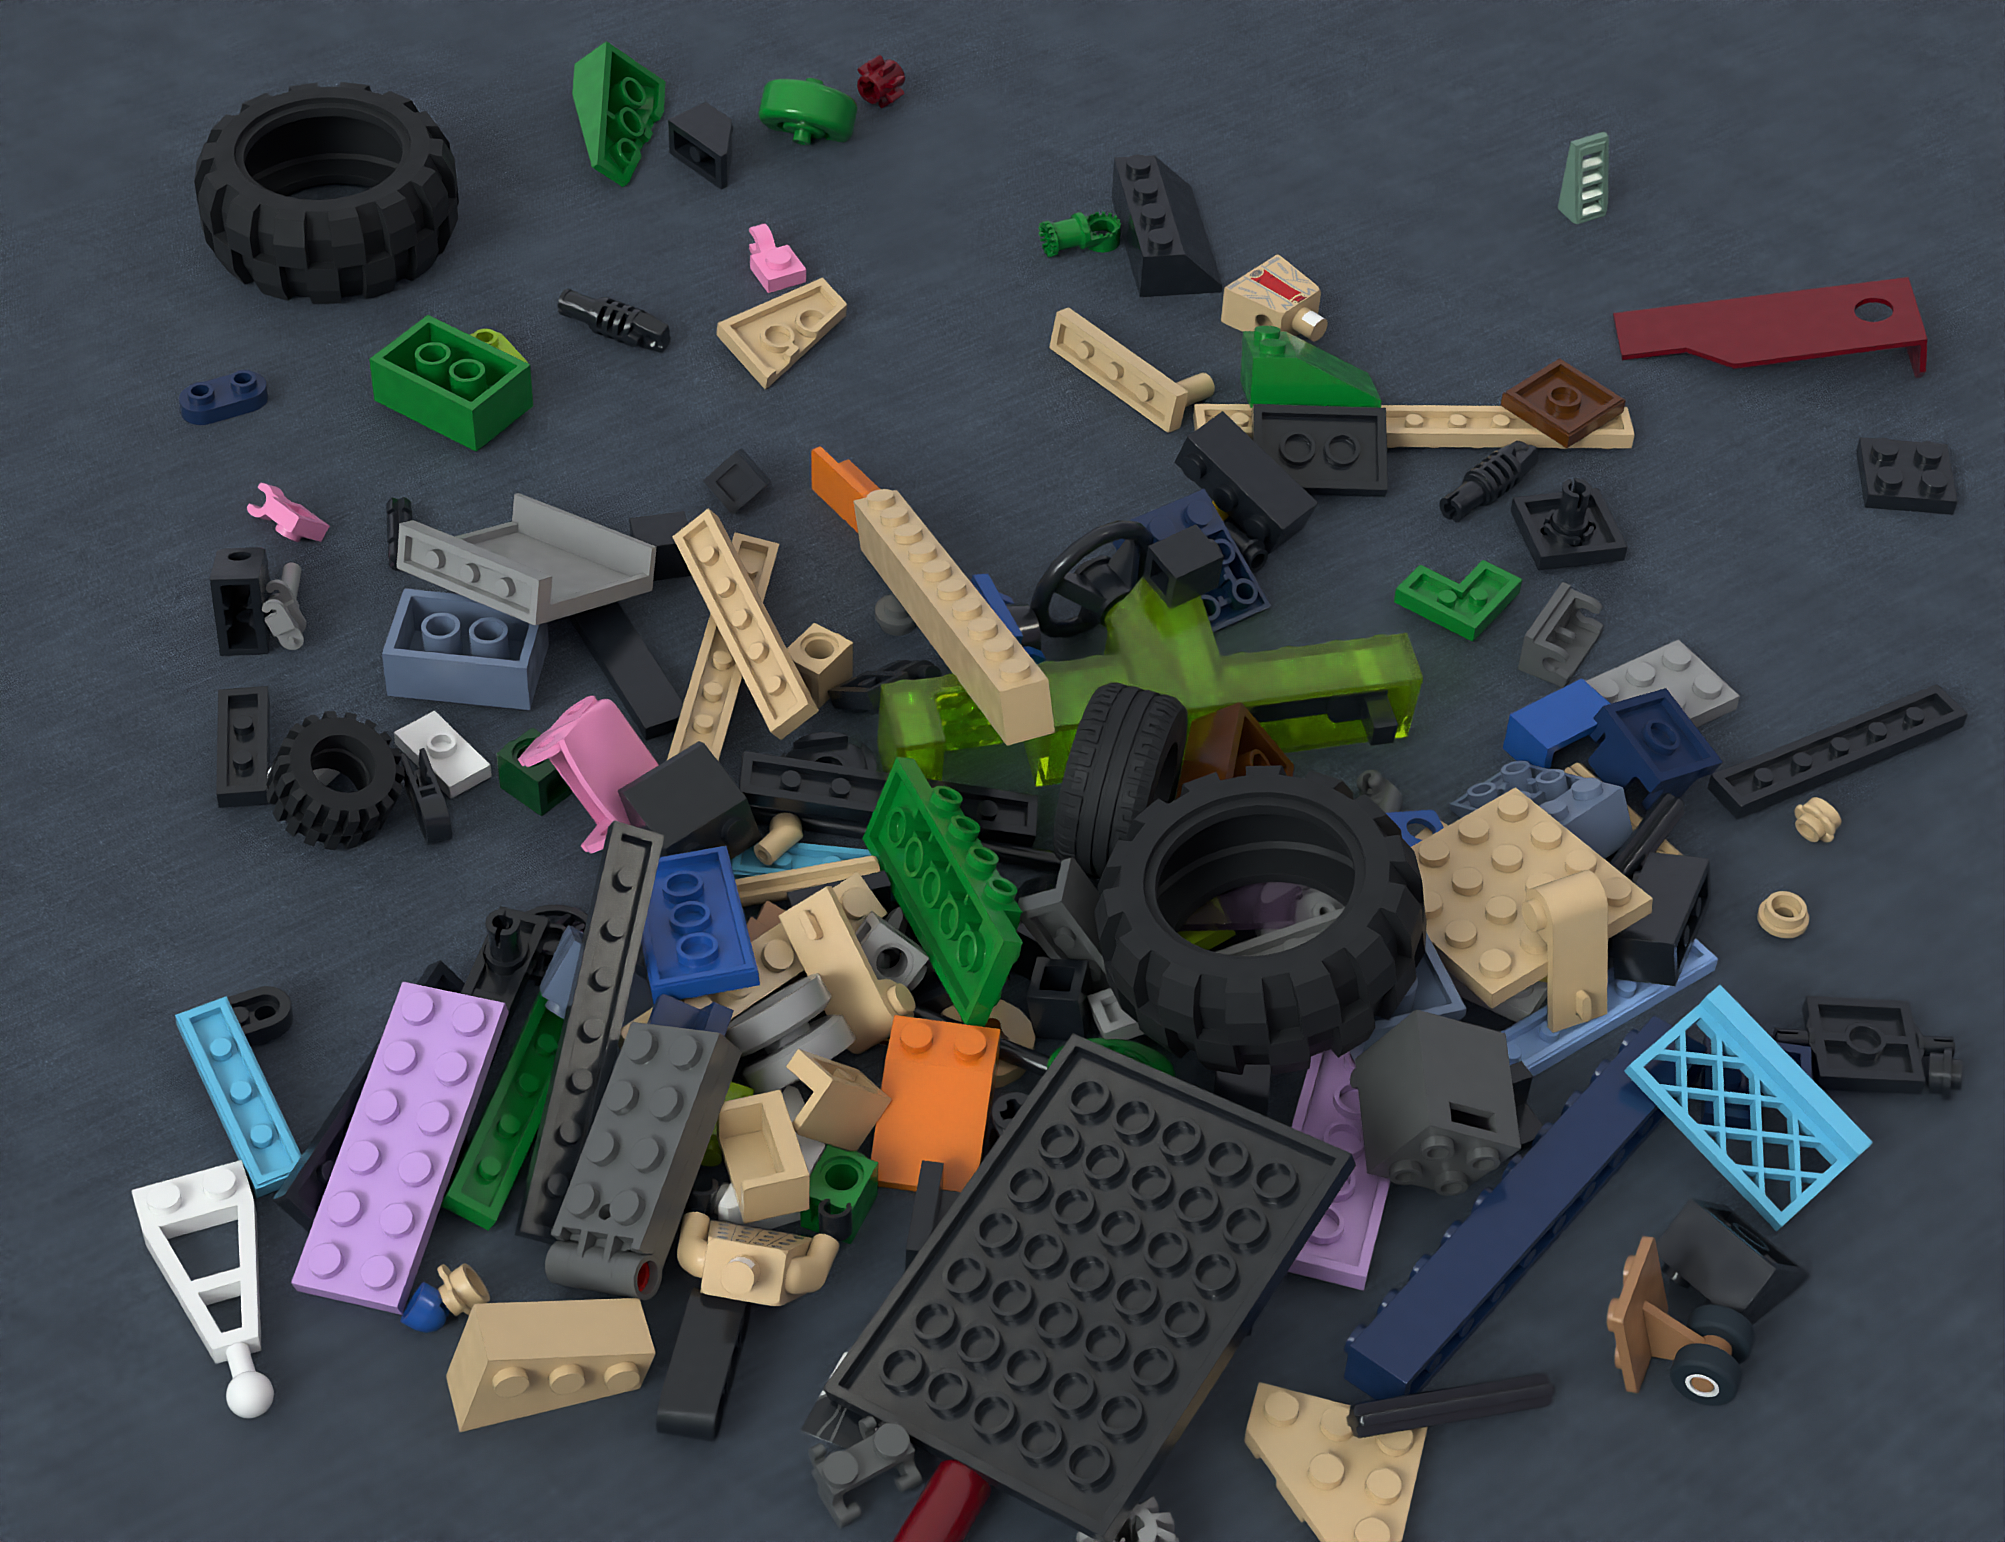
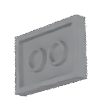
[1586,639,1740,728]

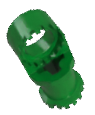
[1038,211,1121,257]

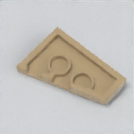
[716,277,847,390]

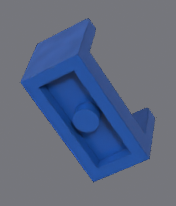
[1503,678,1611,769]

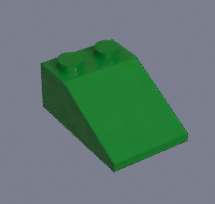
[1240,326,1382,408]

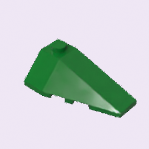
[572,41,666,187]

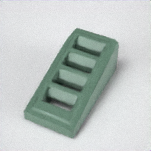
[1558,132,1609,224]

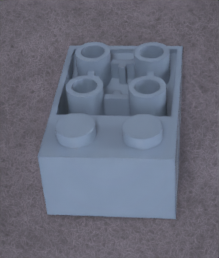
[1450,761,1633,859]

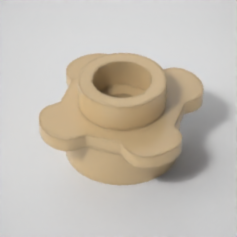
[437,1263,490,1316]

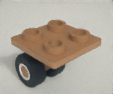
[1607,1236,1755,1406]

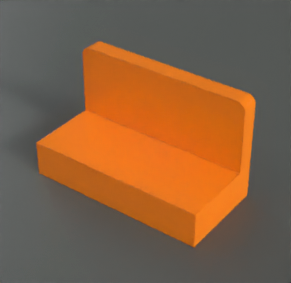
[811,446,880,533]

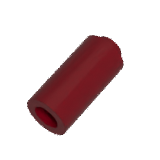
[892,1460,991,1542]

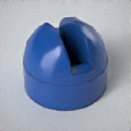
[400,1282,450,1333]

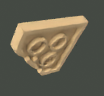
[1244,1382,1428,1542]

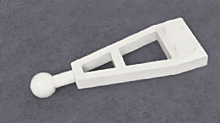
[131,1160,274,1418]

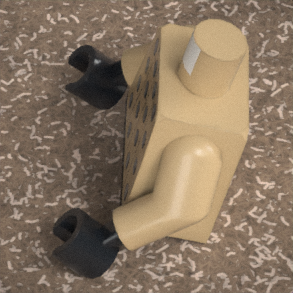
[677,1179,853,1306]

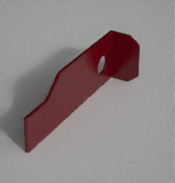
[1613,277,1928,378]

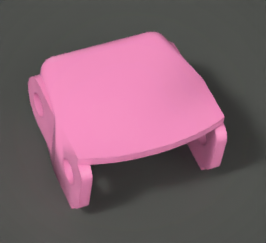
[518,696,659,854]

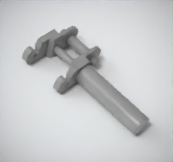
[262,563,306,650]

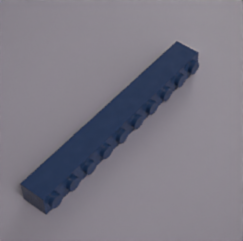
[1343,1015,1708,1400]

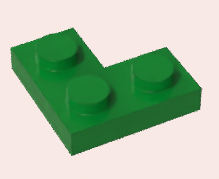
[1394,560,1522,642]

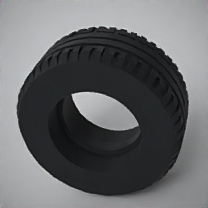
[1053,682,1188,877]

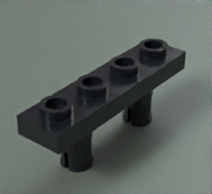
[460,906,551,1071]

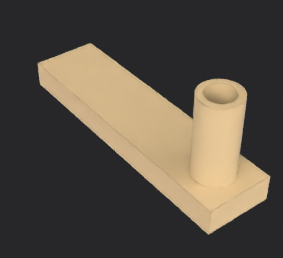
[1049,307,1215,433]

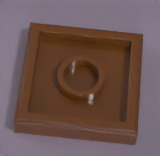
[1500,358,1626,449]

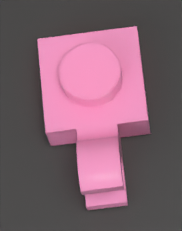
[749,223,806,293]
[247,483,330,542]

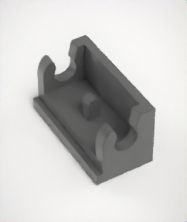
[1518,582,1604,688]

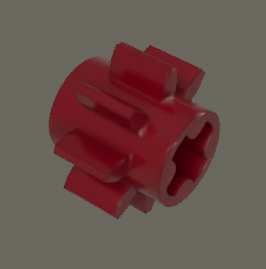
[857,55,905,108]

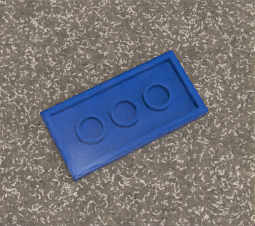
[641,846,760,1004]

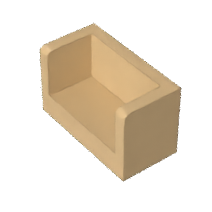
[716,1089,810,1224]

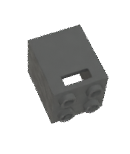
[1350,1009,1521,1196]

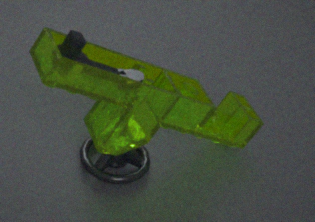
[877,520,1423,787]

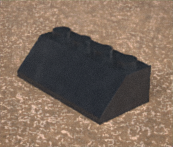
[1111,154,1222,297]

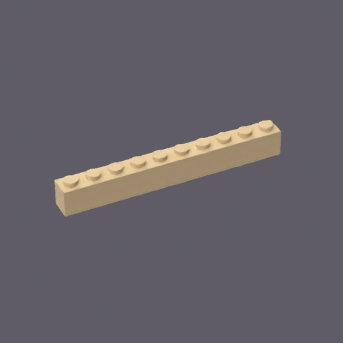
[853,489,1055,746]

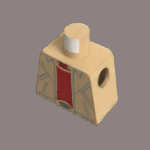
[1221,254,1328,342]

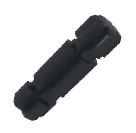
[386,497,412,571]

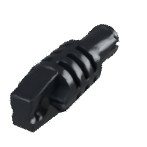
[557,288,671,353]
[1439,440,1539,522]

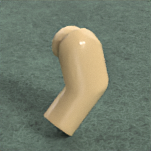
[754,813,803,865]

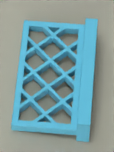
[1624,985,1873,1232]

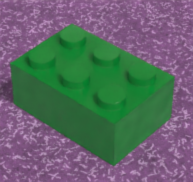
[369,315,533,452]

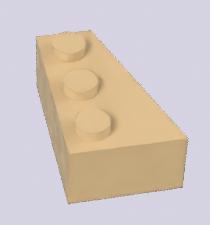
[446,1298,656,1432]

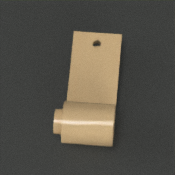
[1521,870,1608,1033]
[778,886,915,1054]

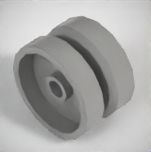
[725,973,856,1095]

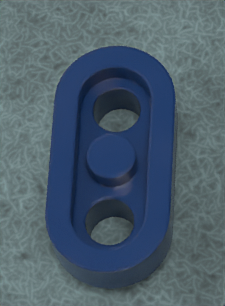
[179,370,268,425]

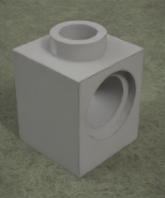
[855,911,929,991]

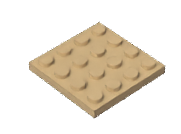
[1411,787,1653,1009]

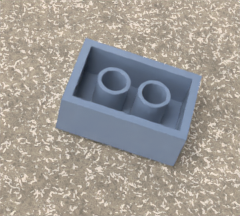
[382,589,549,710]

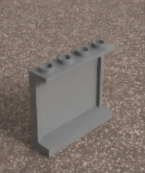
[397,493,656,626]

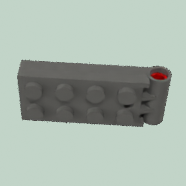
[545,1022,742,1301]

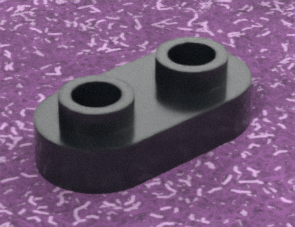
[227,986,293,1047]

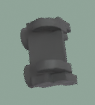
[808,1415,922,1529]

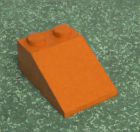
[871,1015,1000,1192]

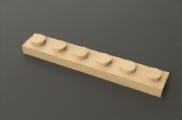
[672,508,819,740]
[618,872,888,1049]

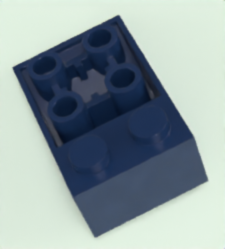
[1112,489,1271,642]

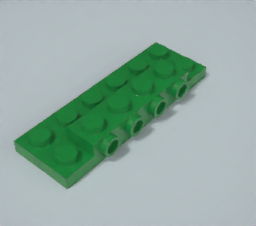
[862,757,1023,1027]

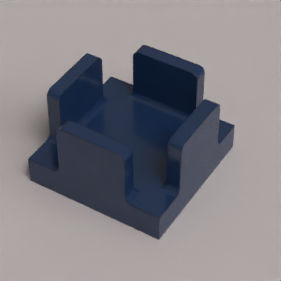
[1588,688,1723,811]

